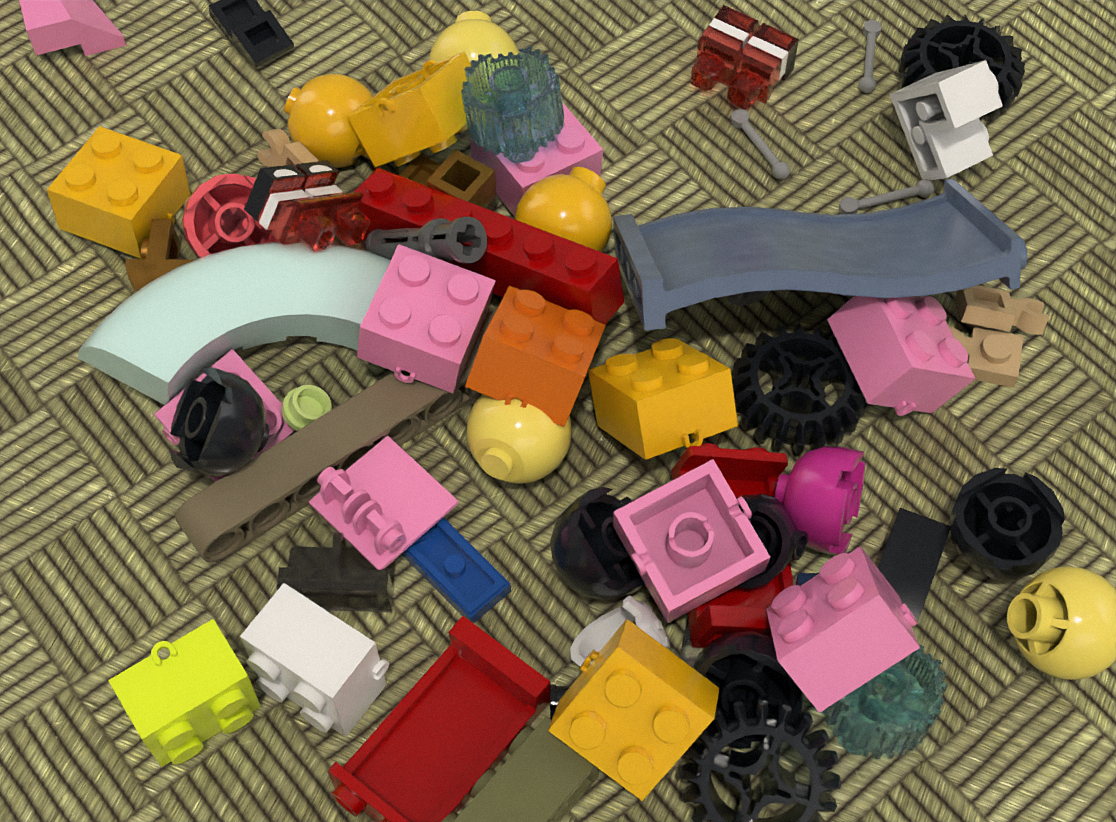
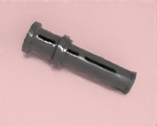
[366,217,487,263]

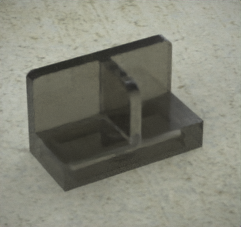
[276,533,397,612]

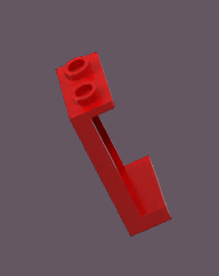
[671,443,794,648]
[327,616,551,822]

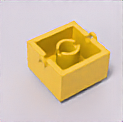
[347,52,490,167]
[47,126,191,259]
[588,338,738,460]
[548,619,720,801]

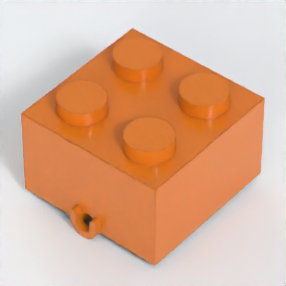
[465,286,606,427]

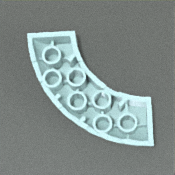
[78,241,391,405]

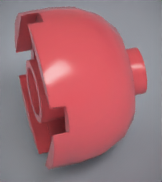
[182,174,282,258]

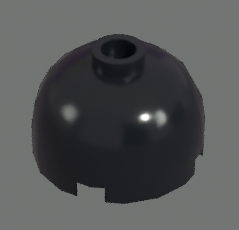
[170,367,269,477]
[950,468,1065,580]
[550,487,646,601]
[693,631,803,748]

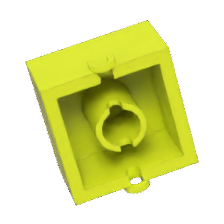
[108,619,261,767]

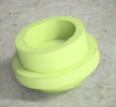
[281,385,332,431]

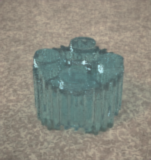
[461,46,565,163]
[823,645,947,759]

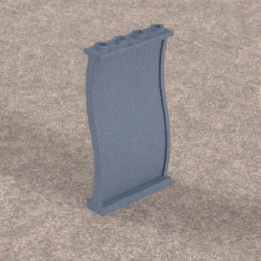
[613,179,1027,331]

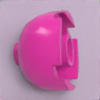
[775,446,865,555]

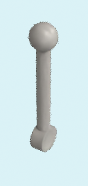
[858,20,882,94]
[731,109,790,180]
[839,179,934,214]

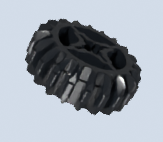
[898,14,1025,122]
[732,322,867,457]
[680,696,841,822]

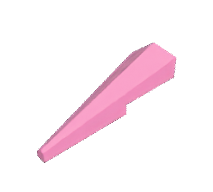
[19,0,126,56]

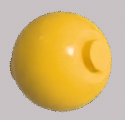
[284,74,373,168]
[514,166,612,252]

